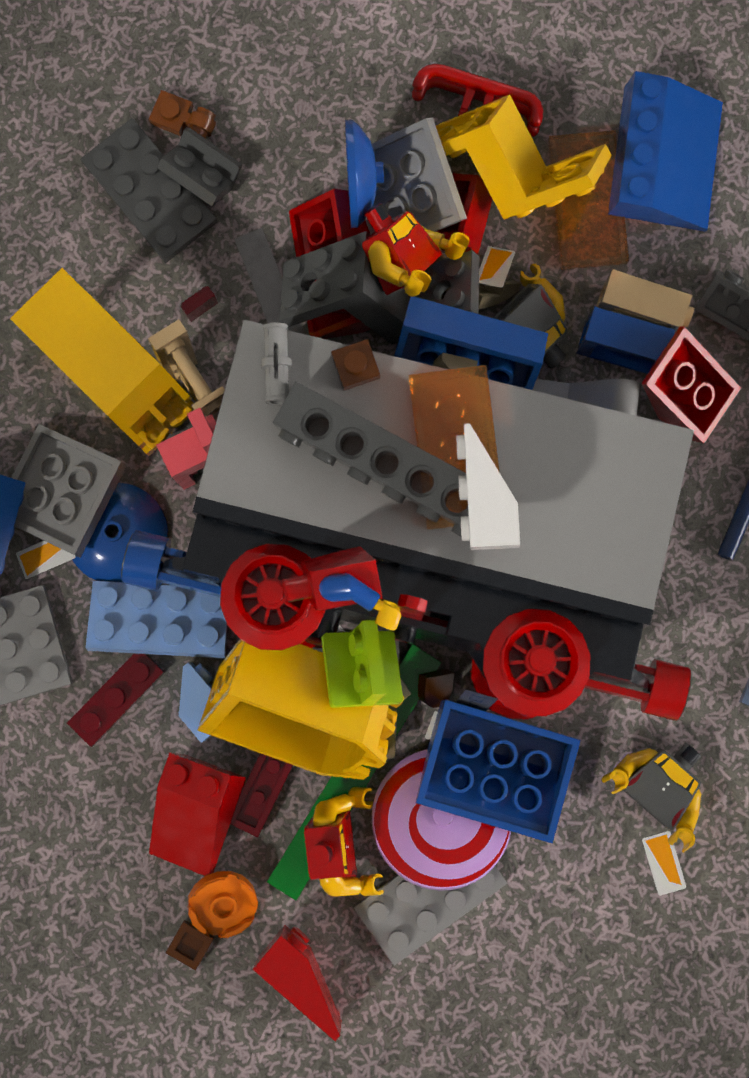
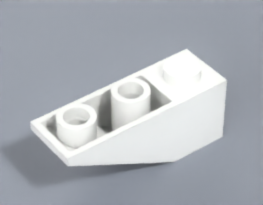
[456,423,520,550]

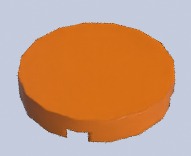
[187,871,258,938]

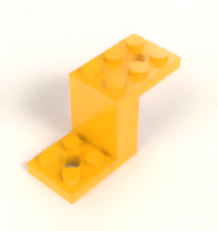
[436,95,612,220]

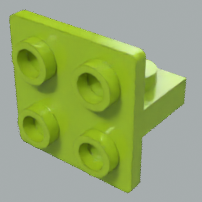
[321,620,403,708]

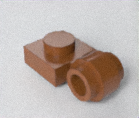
[148,90,216,139]

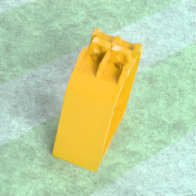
[10,268,194,456]
[197,639,404,780]

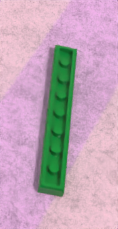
[267,644,442,900]

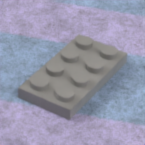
[354,866,508,966]

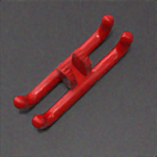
[412,63,543,137]

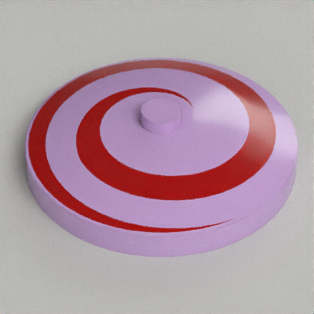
[372,749,511,891]

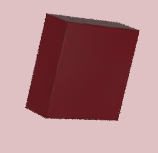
[180,286,218,322]

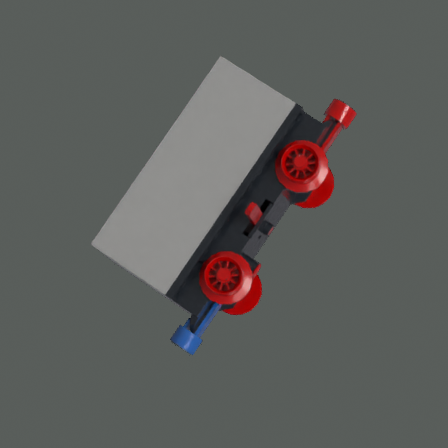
[121,320,694,721]

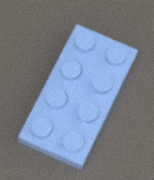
[85,581,228,658]

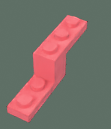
[156,408,216,490]

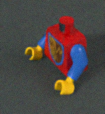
[283,546,401,631]

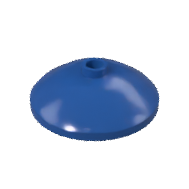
[345,119,384,228]
[72,483,168,582]

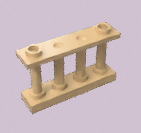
[148,319,225,421]

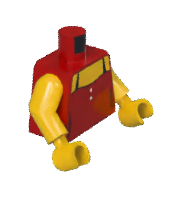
[362,203,470,297]
[304,787,384,897]

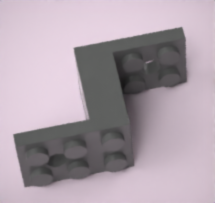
[279,231,480,344]

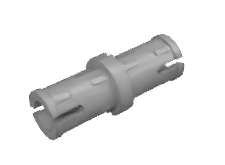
[261,322,292,405]

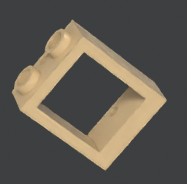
[596,269,694,334]

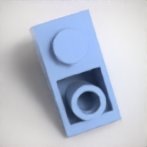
[179,662,213,743]

